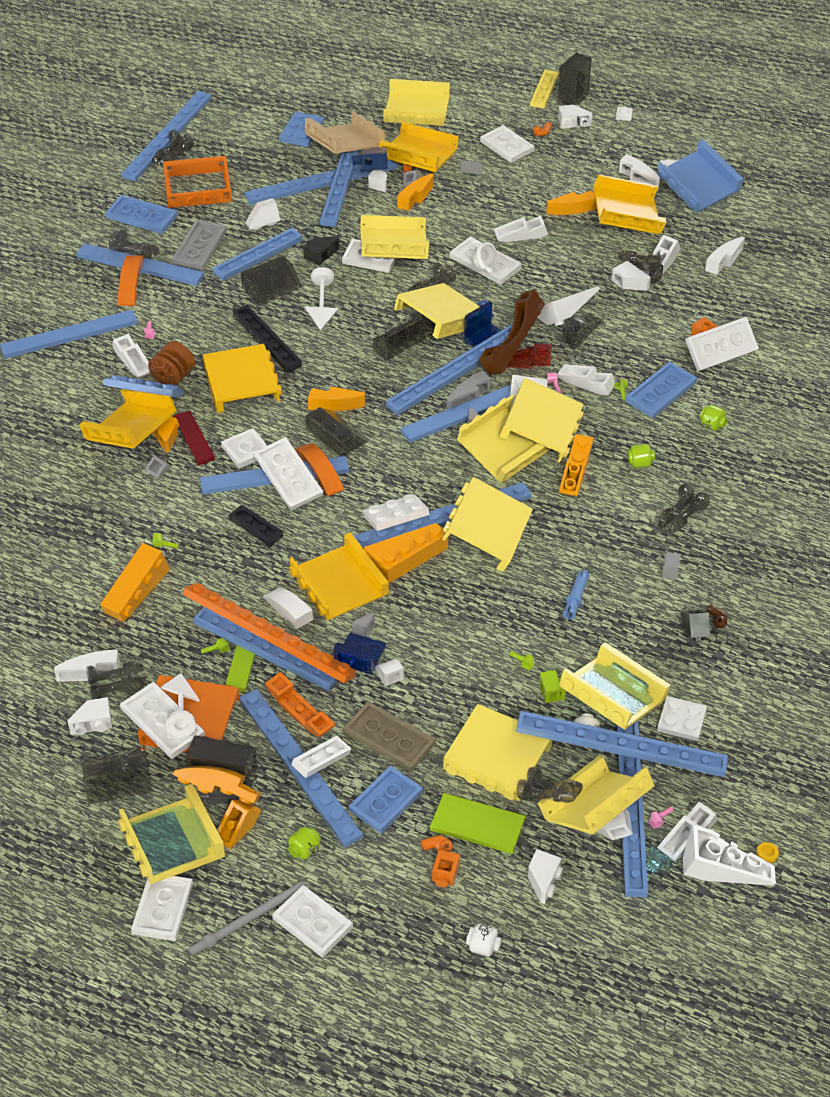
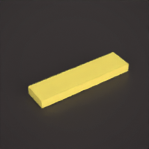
[530,70,559,109]

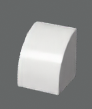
[368,169,387,193]
[375,659,404,686]

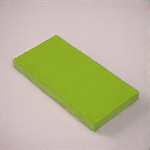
[430,793,525,854]

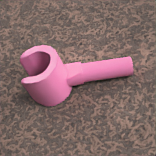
[144,321,155,339]
[547,373,561,393]
[649,806,673,829]

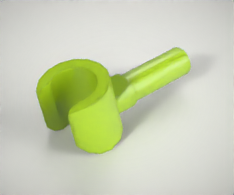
[614,379,628,402]
[152,533,179,549]
[201,638,230,654]
[509,651,534,670]

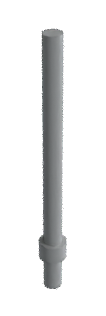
[188,881,306,956]

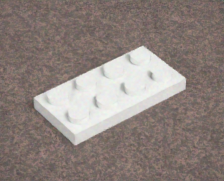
[449,236,522,285]
[685,317,759,371]
[254,437,323,511]
[120,682,205,759]

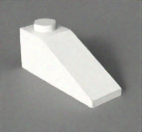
[643,235,681,283]

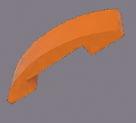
[118,255,144,306]
[295,443,344,496]
[265,672,335,737]

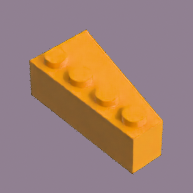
[364,523,448,583]
[100,543,170,622]

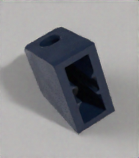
[352,147,388,170]

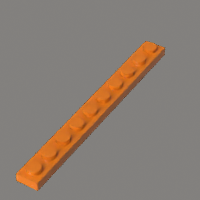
[183,583,357,683]

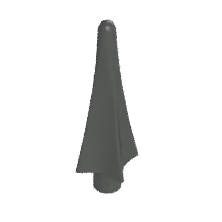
[200,788,260,805]

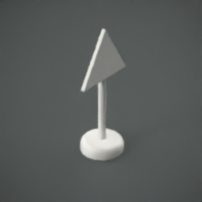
[304,267,338,330]
[161,673,200,737]

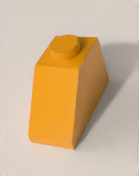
[152,416,179,453]
[217,800,261,849]

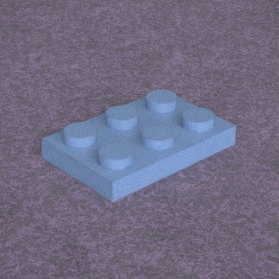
[279,112,324,147]
[349,766,423,834]

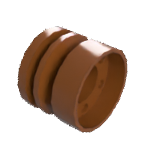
[148,341,196,385]

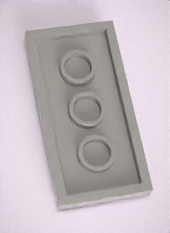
[172,220,227,270]

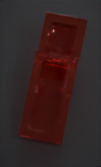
[507,343,552,369]

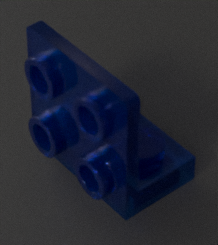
[464,301,502,348]
[334,633,386,675]

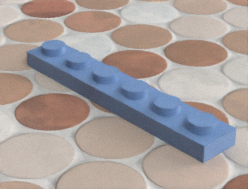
[213,228,303,281]

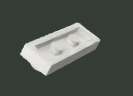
[291,736,351,778]

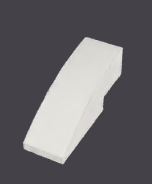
[619,154,660,191]
[494,216,548,242]
[705,237,745,275]
[113,334,150,378]
[557,364,615,396]
[263,587,313,629]
[54,649,120,681]
[657,802,718,862]

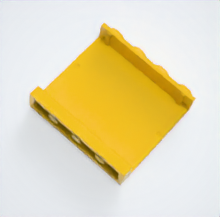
[379,122,459,172]
[593,174,666,234]
[202,344,282,413]
[79,389,177,449]
[288,532,389,621]

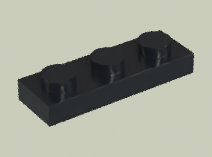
[229,505,283,547]

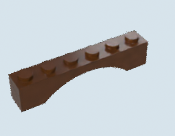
[479,289,545,375]

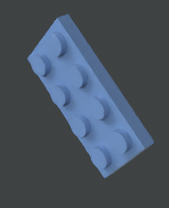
[105,195,178,234]
[625,362,697,418]
[104,375,183,397]

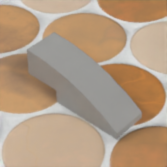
[447,371,491,410]

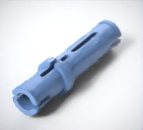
[563,570,590,620]

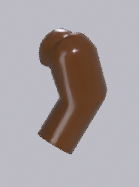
[706,604,727,628]

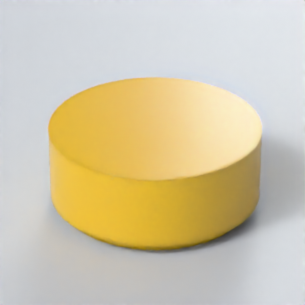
[756,842,779,864]

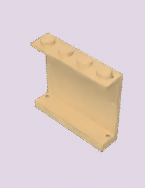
[305,112,385,154]

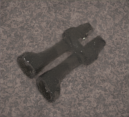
[152,130,194,168]
[109,229,160,259]
[618,250,663,283]
[407,263,456,292]
[658,484,710,533]
[86,662,147,700]
[517,767,583,803]

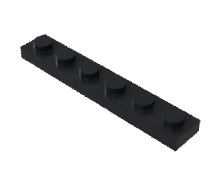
[233,305,302,373]

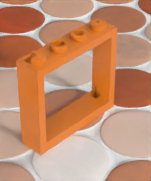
[163,156,232,208]

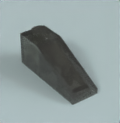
[562,313,604,349]

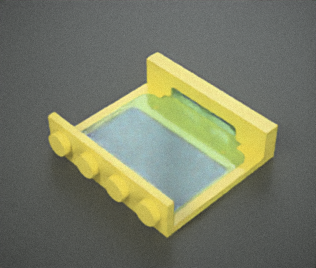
[559,642,671,730]
[117,784,225,885]

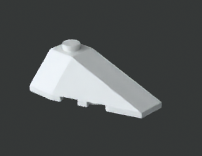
[537,286,600,326]
[683,825,776,886]

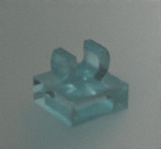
[647,847,672,875]

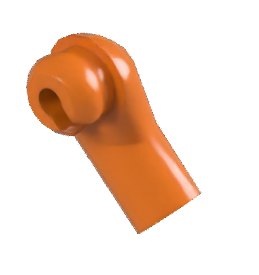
[533,122,552,137]
[420,835,453,852]

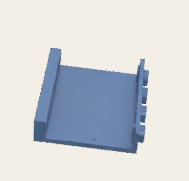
[657,139,743,213]

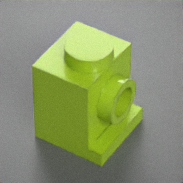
[539,670,566,703]

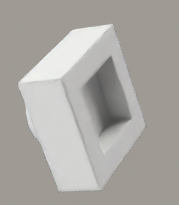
[616,107,633,121]

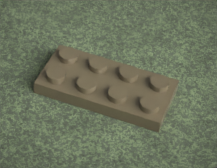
[343,701,436,772]

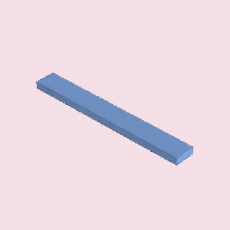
[320,150,360,227]
[77,243,204,286]
[0,310,138,359]
[401,385,511,443]
[200,456,349,494]
[193,607,337,691]

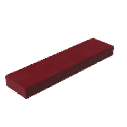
[173,410,215,466]

